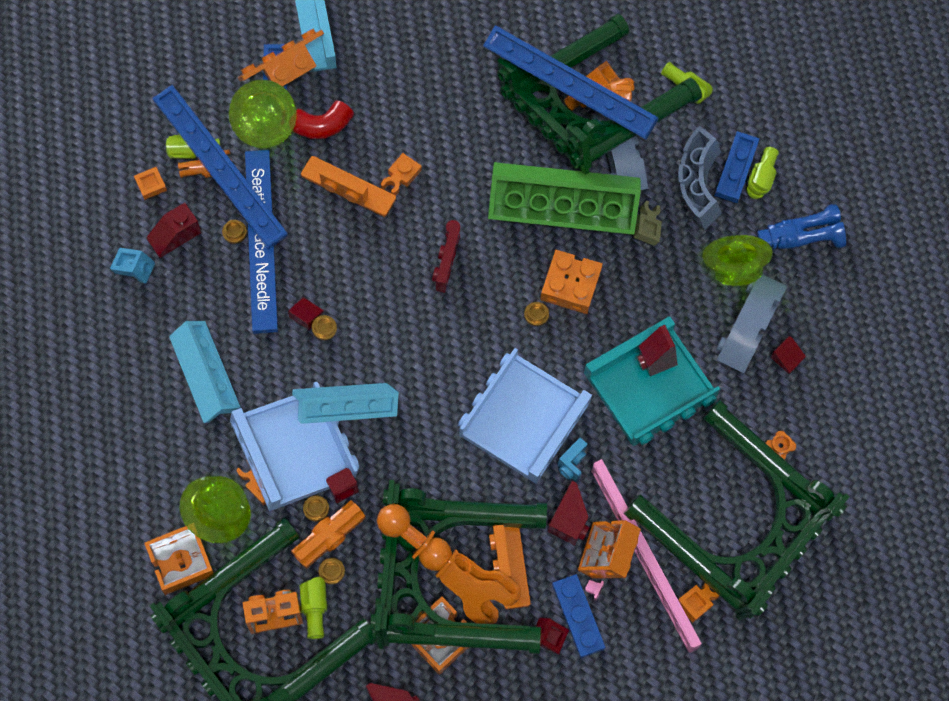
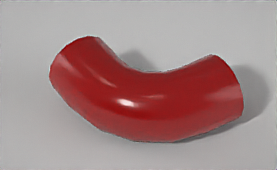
[288,101,354,139]

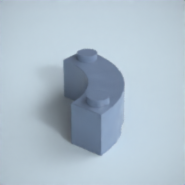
[591,110,648,190]
[678,125,722,231]
[716,273,787,373]

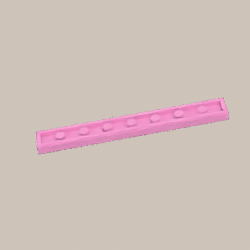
[591,459,702,653]

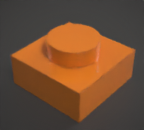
[134,167,167,200]

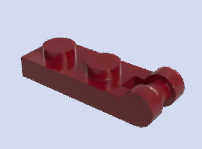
[432,220,460,293]

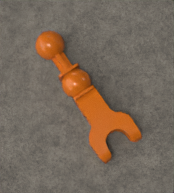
[377,504,521,624]

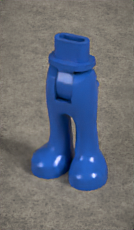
[757,204,846,250]

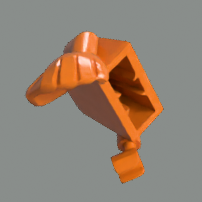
[564,61,635,111]

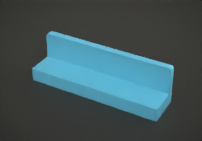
[295,0,337,72]
[170,321,241,423]
[292,383,399,424]

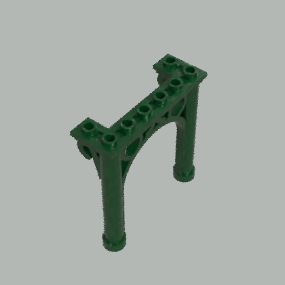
[497,14,702,175]
[623,400,850,620]
[370,480,547,654]
[150,517,377,701]

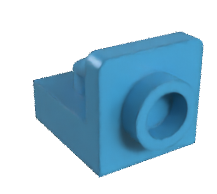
[110,248,155,283]
[557,438,587,482]

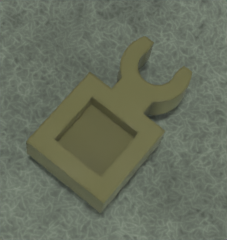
[633,201,662,246]

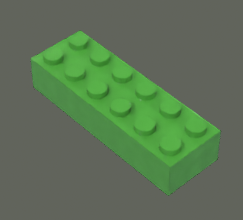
[488,162,641,235]

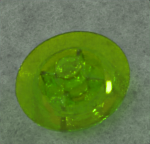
[229,80,297,148]
[703,235,773,286]
[179,476,251,543]

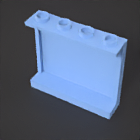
[458,348,592,484]
[230,382,359,511]

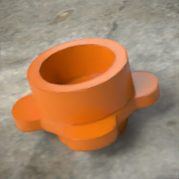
[766,431,796,460]

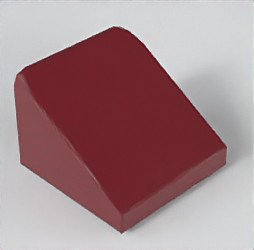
[288,297,324,330]
[771,336,806,374]
[326,468,359,503]
[535,618,569,654]

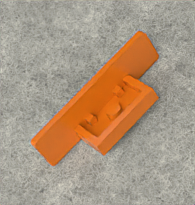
[237,28,324,90]
[301,156,396,217]
[489,525,530,610]

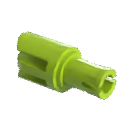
[661,62,713,104]
[166,135,220,159]
[747,147,779,199]
[300,577,327,639]

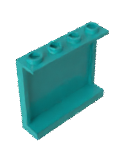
[584,316,720,446]

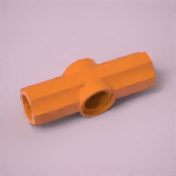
[291,500,366,569]

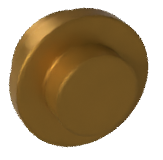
[222,220,247,244]
[524,302,549,326]
[312,315,337,340]
[303,496,329,522]
[319,558,345,585]

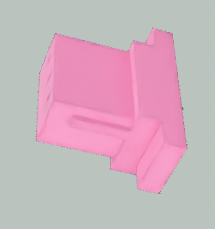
[585,580,604,600]

